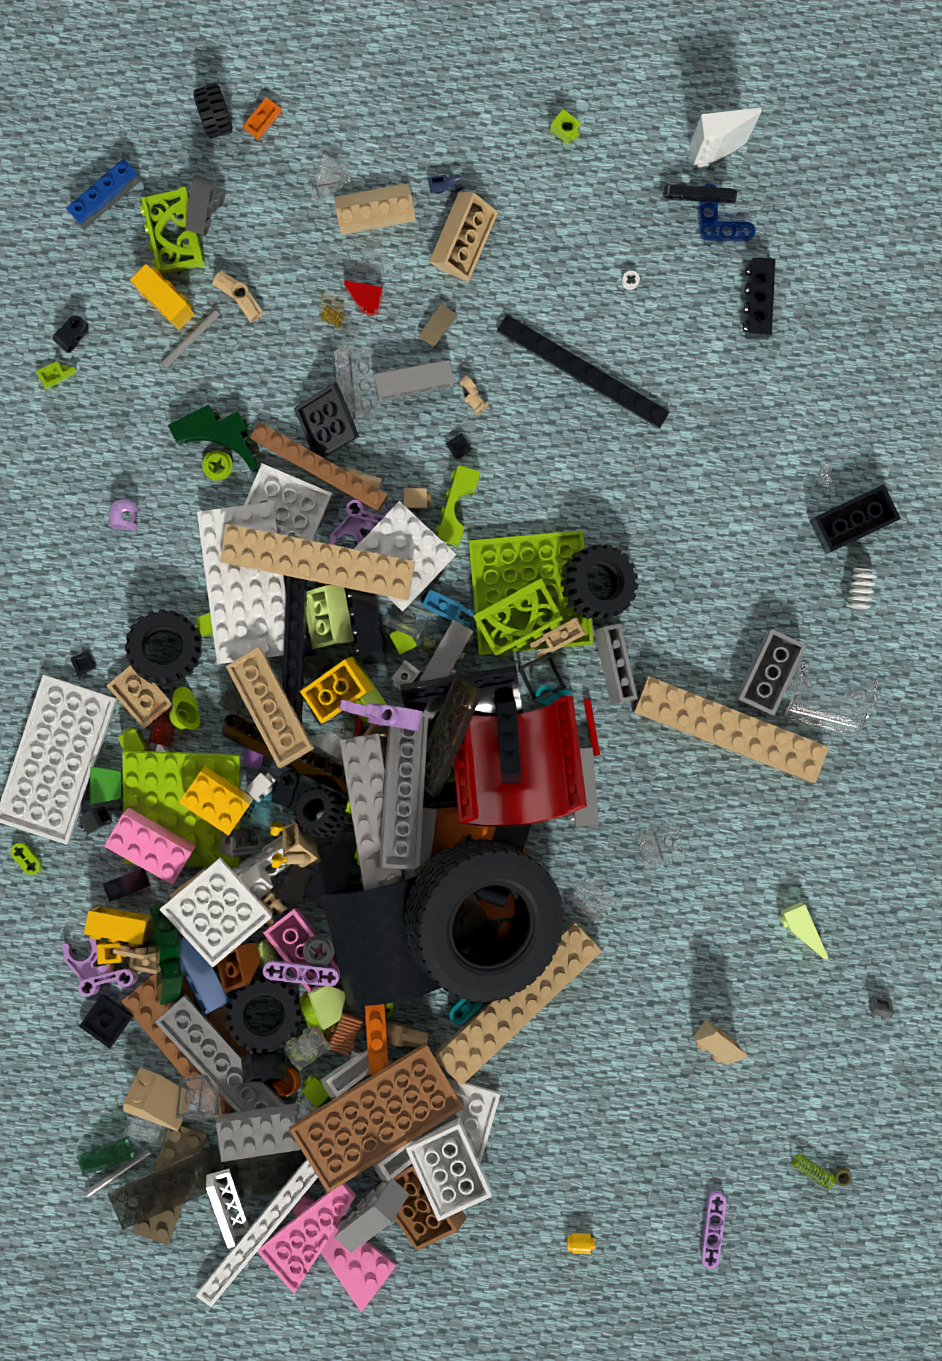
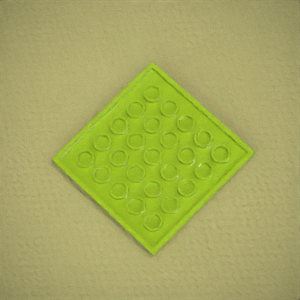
[469,530,594,655]
[122,750,241,868]

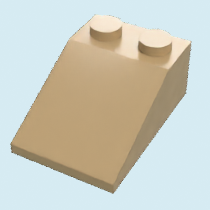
[693,1019,748,1065]
[123,1067,193,1131]

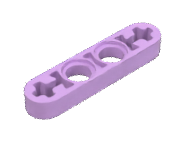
[263,961,340,986]
[701,1191,726,1269]

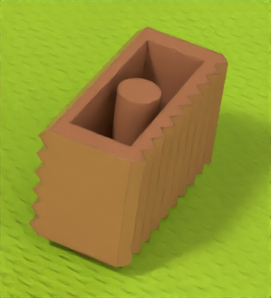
[322,1009,363,1056]

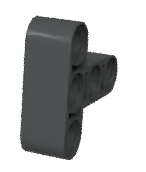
[185,175,226,236]

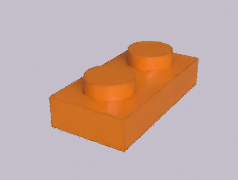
[243,97,282,141]

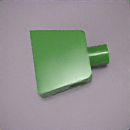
[90,766,123,804]

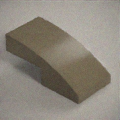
[418,303,458,347]

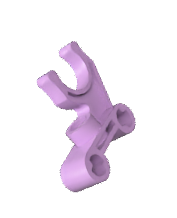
[330,500,391,545]
[339,700,423,731]
[62,938,138,997]

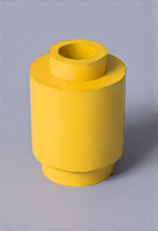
[567,1233,595,1254]

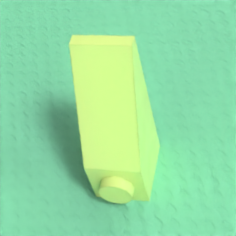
[780,902,828,960]

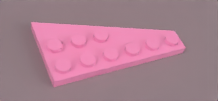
[257,1183,356,1294]
[292,1194,397,1312]

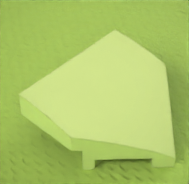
[308,986,345,1029]

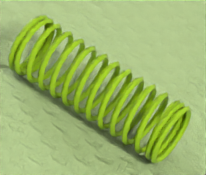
[792,1153,836,1190]

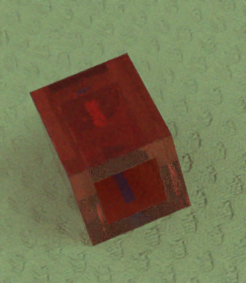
[148,717,176,746]

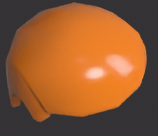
[273,1066,301,1097]

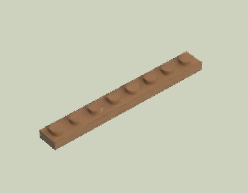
[250,422,389,512]

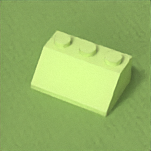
[306,585,354,649]

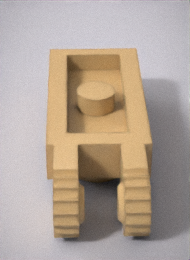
[530,617,585,658]

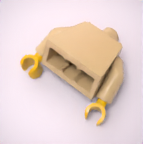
[270,821,321,868]

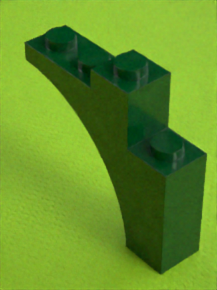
[168,404,260,472]
[149,902,183,1005]

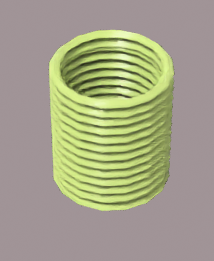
[256,939,279,969]

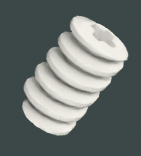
[846,568,877,610]

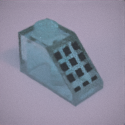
[242,799,279,830]

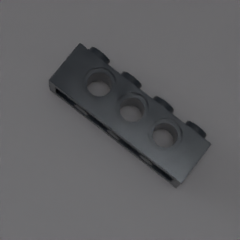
[743,258,776,340]

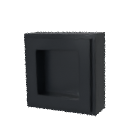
[446,433,472,460]
[70,651,96,676]

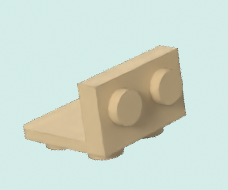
[112,943,157,974]

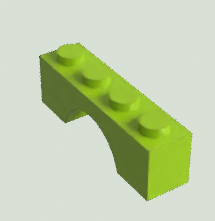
[435,465,480,547]

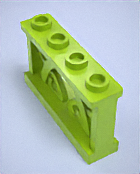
[140,186,206,276]
[473,579,563,658]

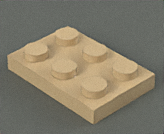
[106,665,173,729]

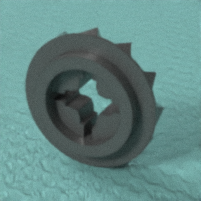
[303,935,335,967]

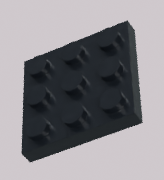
[294,383,360,458]

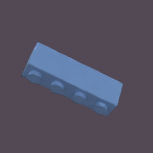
[179,937,229,1015]

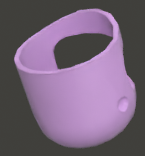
[109,500,138,531]

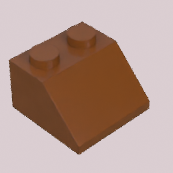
[217,942,260,993]

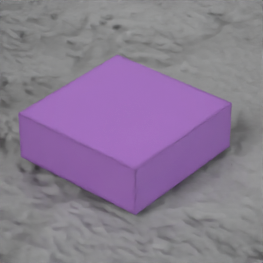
[242,748,264,770]

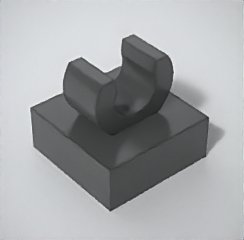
[870,996,894,1021]

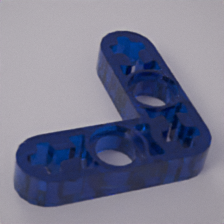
[699,184,756,242]

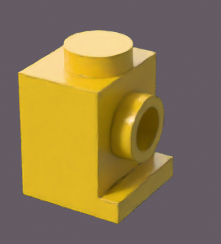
[97,941,127,964]

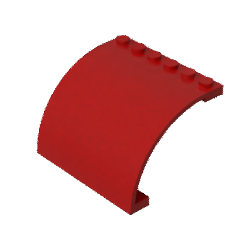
[450,695,587,827]

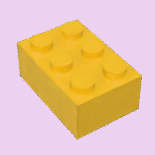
[130,264,195,330]
[300,656,374,724]
[179,766,254,835]
[84,906,152,947]

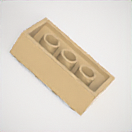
[334,183,416,235]
[429,192,498,282]

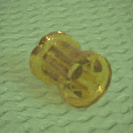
[320,305,345,329]

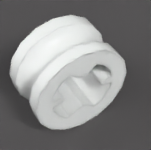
[622,270,640,290]

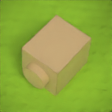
[404,488,431,510]

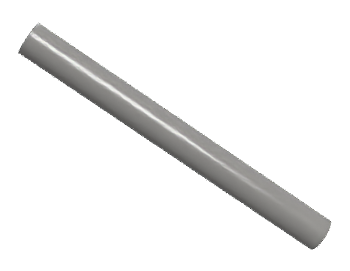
[161,309,220,368]
[85,1147,153,1198]

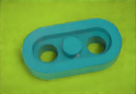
[535,685,574,706]
[449,998,483,1025]

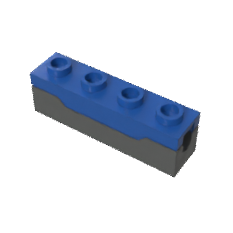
[66,158,141,230]

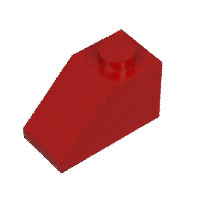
[344,280,383,316]

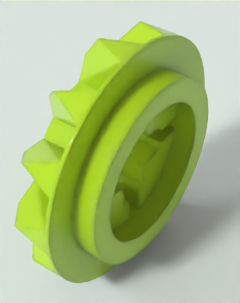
[202,450,233,481]

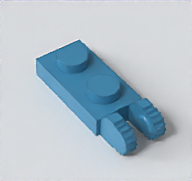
[421,590,475,628]

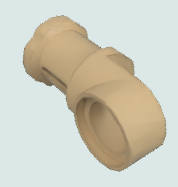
[459,375,489,415]

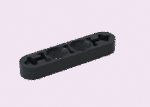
[663,185,738,203]

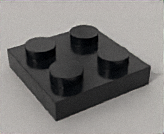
[79,994,133,1049]

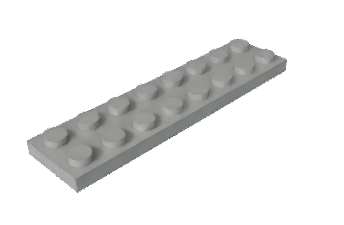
[379,712,428,870]
[340,733,402,890]
[155,994,286,1112]

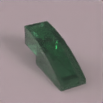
[76,1136,136,1174]

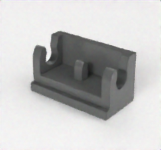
[220,828,262,857]

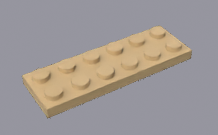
[226,647,314,768]

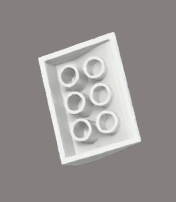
[690,108,761,170]
[406,1118,492,1221]

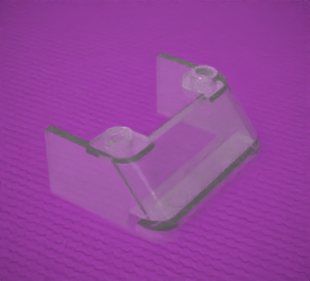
[784,660,877,737]

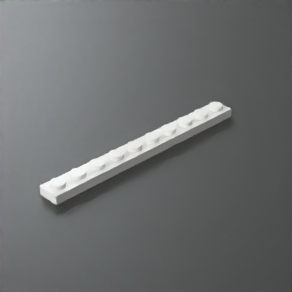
[196,1158,318,1307]

